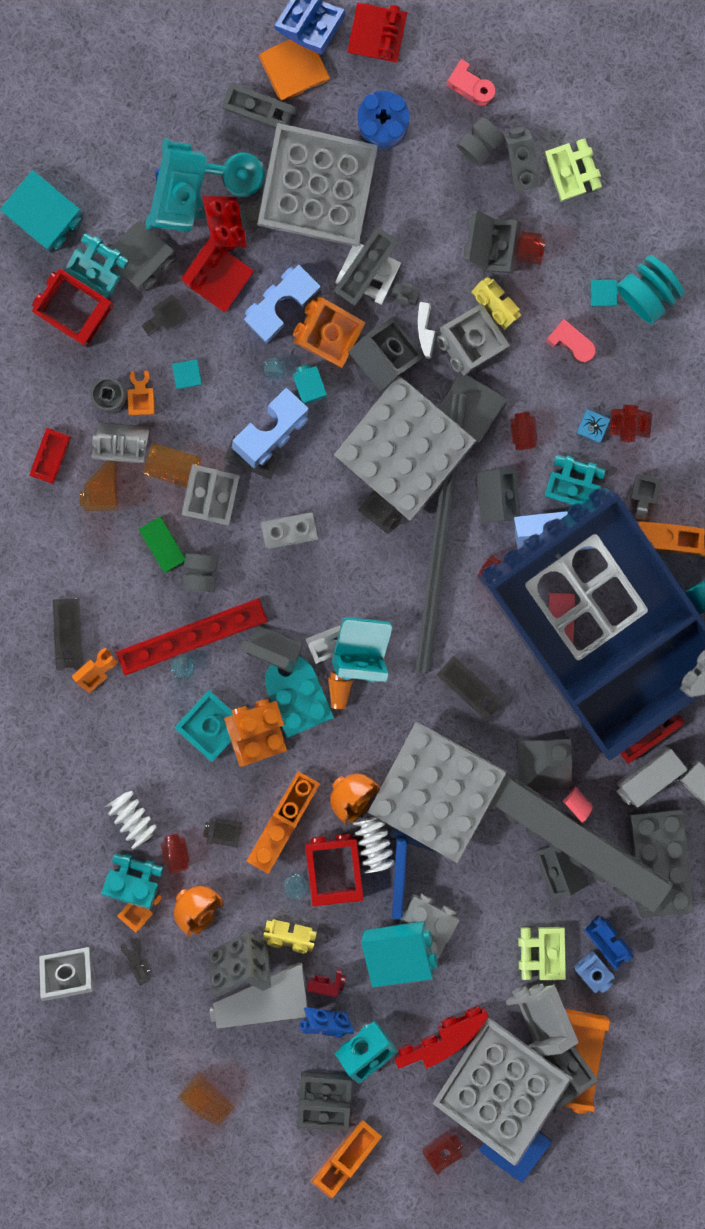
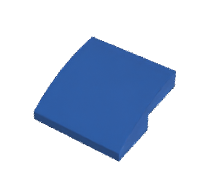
[274,0,346,54]
[478,1131,553,1183]

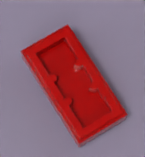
[29,427,72,485]

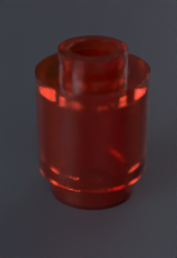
[510,412,538,450]
[160,833,190,873]

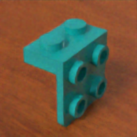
[331,617,392,682]

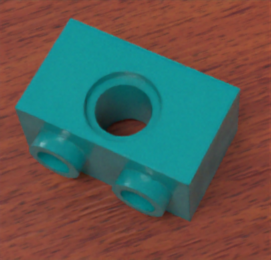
[334,1021,399,1084]

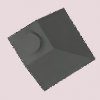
[517,737,572,791]

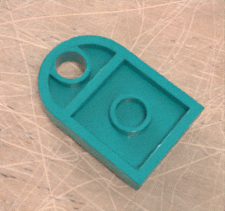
[265,656,334,738]

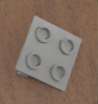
[92,423,150,463]

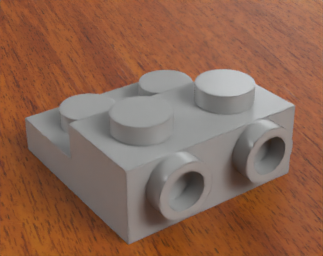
[436,303,510,376]
[398,893,460,960]

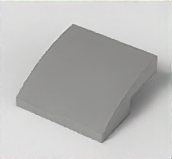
[181,464,240,525]

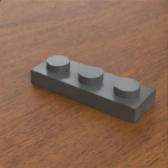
[333,226,398,306]

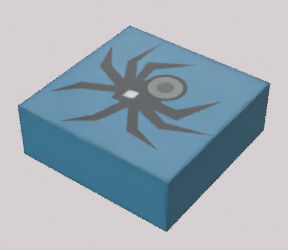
[576,409,610,443]

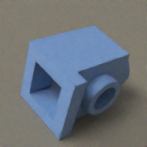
[573,950,615,993]

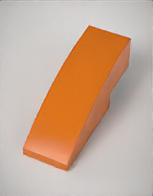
[309,1120,382,1198]

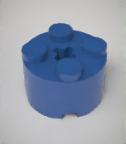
[358,91,409,149]

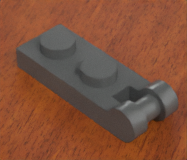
[222,83,298,129]

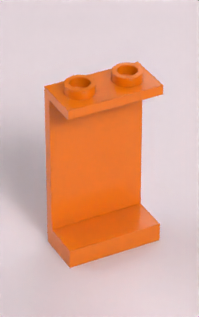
[560,1009,610,1114]

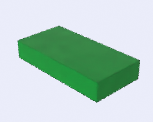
[138,516,185,573]

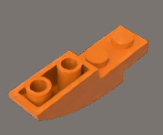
[637,521,705,558]
[246,771,320,874]

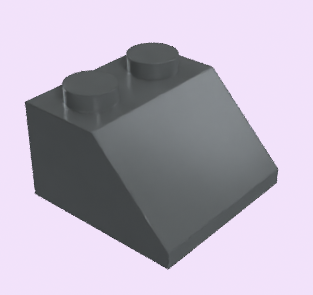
[348,317,425,392]

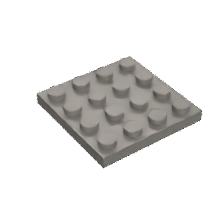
[257,123,378,247]
[334,376,477,521]
[368,722,507,863]
[433,1018,573,1166]

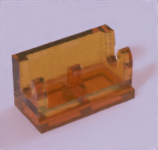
[144,443,202,488]

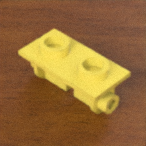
[471,277,521,330]
[263,919,317,953]

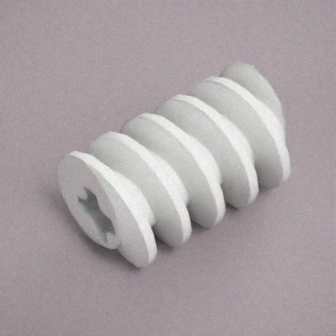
[105,791,157,850]
[353,817,395,873]

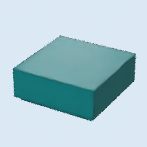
[590,280,617,307]
[172,359,202,390]

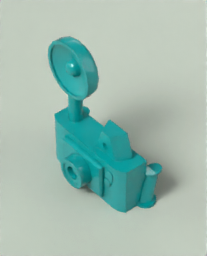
[145,138,265,232]

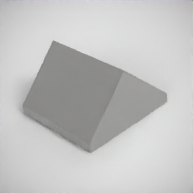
[39,947,97,1001]

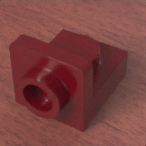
[307,967,346,997]

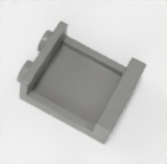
[261,512,318,549]
[505,984,579,1056]

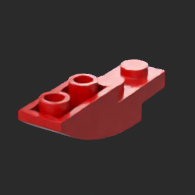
[394,1006,488,1069]

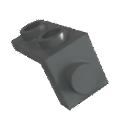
[503,127,540,192]

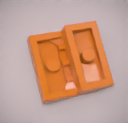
[258,39,330,102]

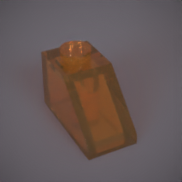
[80,460,118,512]
[178,1072,235,1126]

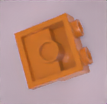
[293,297,366,368]
[224,698,287,767]

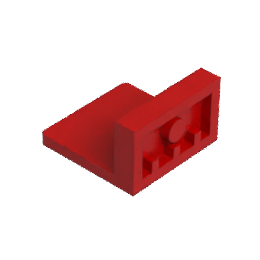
[181,237,254,312]

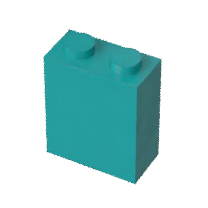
[0,170,83,253]
[361,922,438,987]

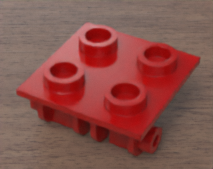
[347,2,408,63]
[202,195,247,252]

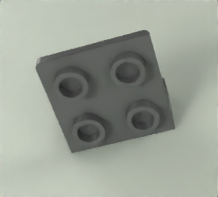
[209,932,271,997]

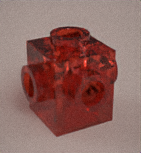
[610,405,653,442]

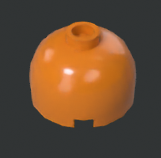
[330,773,380,825]
[173,886,224,937]

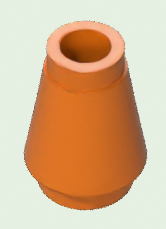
[328,671,353,709]

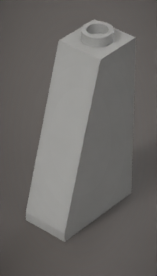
[210,962,309,1029]

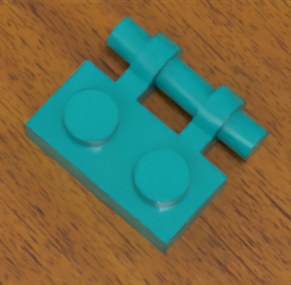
[65,233,129,299]
[544,455,605,505]
[101,853,164,910]

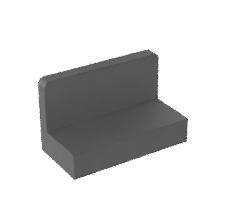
[476,469,521,523]
[240,626,303,673]
[535,846,588,899]

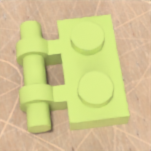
[544,138,602,202]
[518,927,566,980]

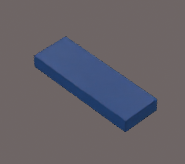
[392,837,407,919]

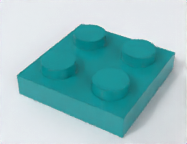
[174,690,233,762]

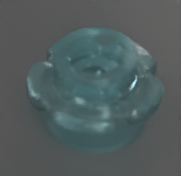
[261,358,287,379]
[171,654,195,679]
[284,874,309,899]

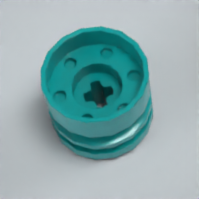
[616,255,686,325]

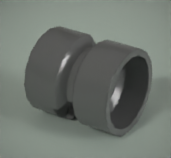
[456,117,505,167]
[91,377,128,414]
[182,553,218,592]

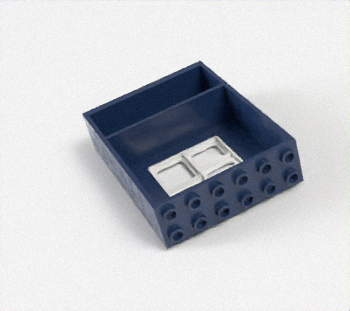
[478,487,705,761]

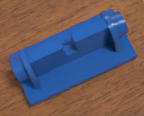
[584,915,634,970]
[299,1007,354,1038]

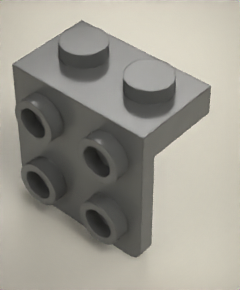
[464,210,522,274]
[106,222,176,292]

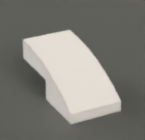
[418,302,436,359]

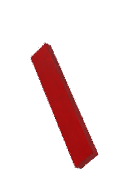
[116,598,268,676]

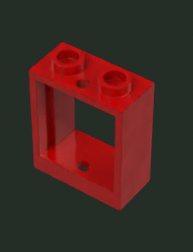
[31,268,114,348]
[305,833,364,907]

